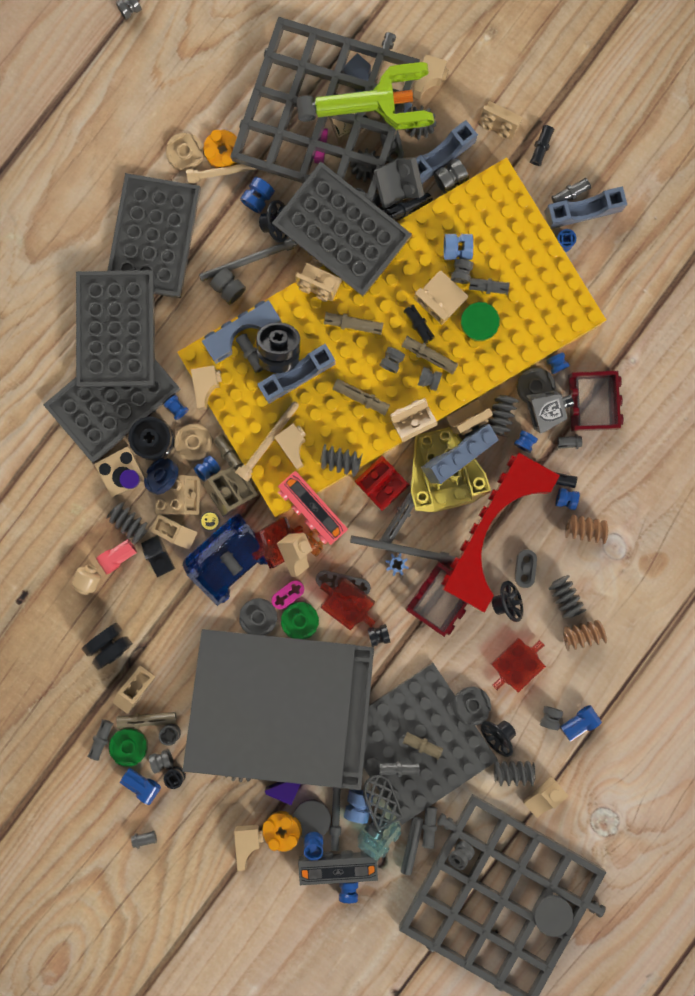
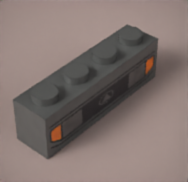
[298,849,378,886]

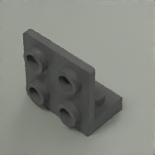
[374,157,424,208]

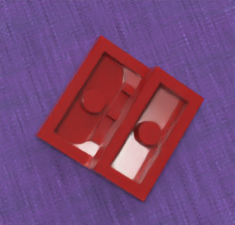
[354,456,410,511]

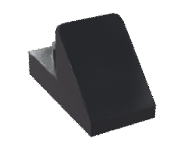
[141,535,176,577]

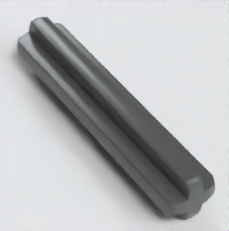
[401,817,423,875]

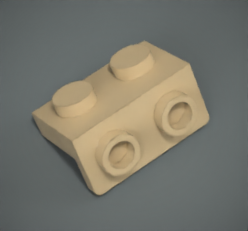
[390,398,438,442]
[446,400,493,435]

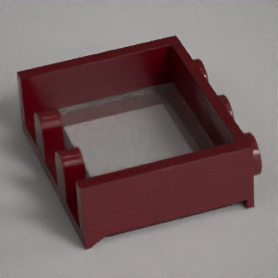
[568,371,624,432]
[405,562,467,637]

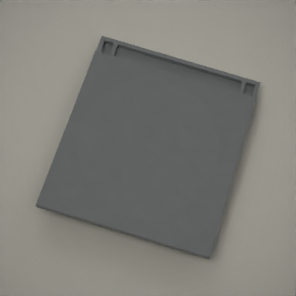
[182,629,374,790]

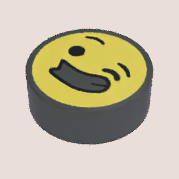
[200,512,220,531]

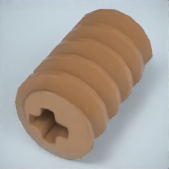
[565,515,609,544]
[563,620,607,651]

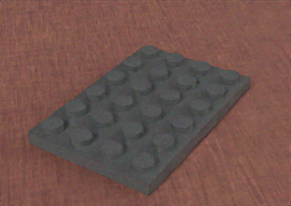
[272,162,412,297]
[107,173,201,298]
[76,270,155,387]
[43,359,181,463]

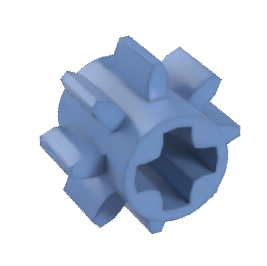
[385,553,409,576]

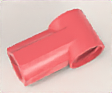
[96,539,137,575]

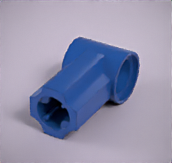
[560,705,602,741]
[119,768,161,805]

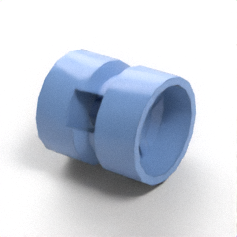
[444,234,473,260]
[344,789,374,824]

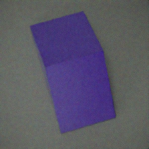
[265,782,300,805]

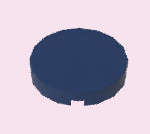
[144,458,179,495]

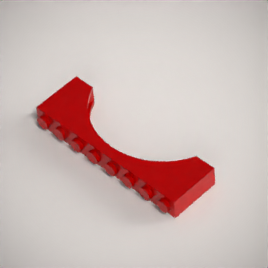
[441,453,560,613]

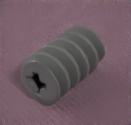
[488,395,519,437]
[320,444,363,477]
[106,502,149,544]
[548,575,586,618]
[494,761,535,786]

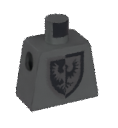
[525,390,574,434]

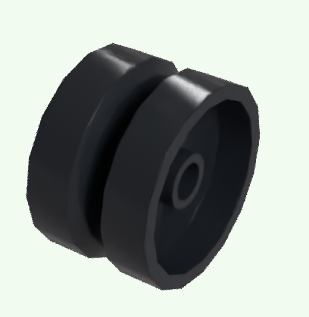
[256,322,300,373]
[128,416,175,461]
[82,622,133,670]

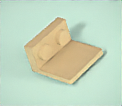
[478,101,523,140]
[295,263,342,302]
[414,271,468,325]
[155,475,200,515]

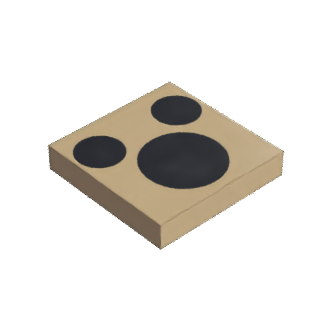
[94,446,146,498]

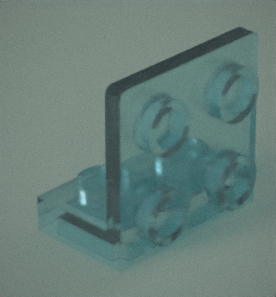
[358,818,401,861]

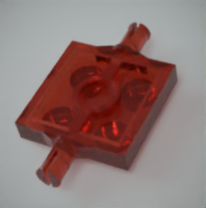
[252,517,304,569]
[319,578,376,631]
[491,638,546,693]

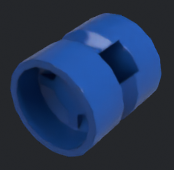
[240,176,275,214]

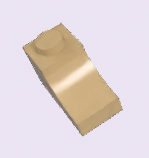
[413,54,449,100]
[191,365,222,410]
[274,423,306,470]
[151,514,197,550]
[277,533,312,577]
[112,666,155,714]
[523,776,568,818]
[234,824,264,871]

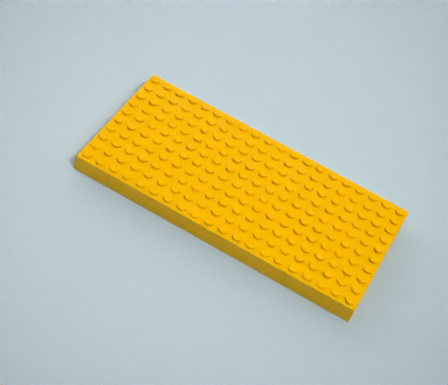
[177,157,606,518]

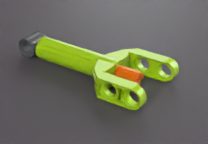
[297,62,434,130]

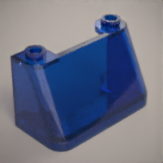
[182,514,275,606]

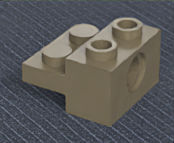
[203,467,258,517]

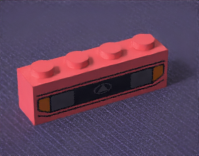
[278,471,348,545]

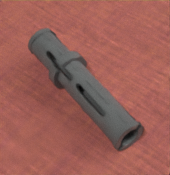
[379,493,414,543]

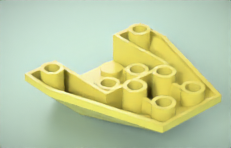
[411,427,491,512]

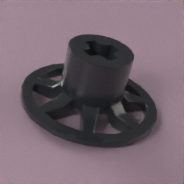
[259,200,288,243]
[492,581,524,622]
[481,721,516,757]

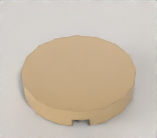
[166,133,204,171]
[174,424,213,461]

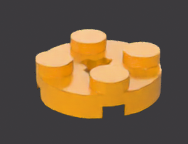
[203,130,237,168]
[263,811,302,852]

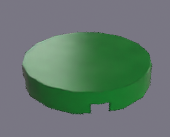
[461,302,500,342]
[281,602,319,640]
[109,727,148,767]

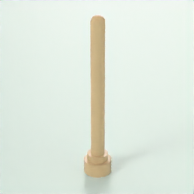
[186,160,277,185]
[235,402,299,482]

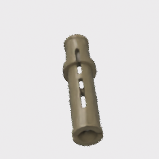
[324,312,383,335]
[401,336,458,375]
[332,379,390,416]
[116,712,177,729]

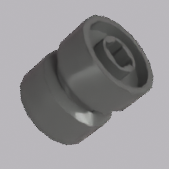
[433,159,469,194]
[210,268,246,305]

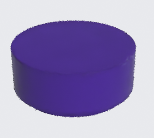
[120,470,140,489]

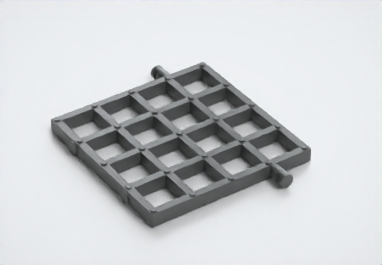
[231,17,420,203]
[399,794,607,996]

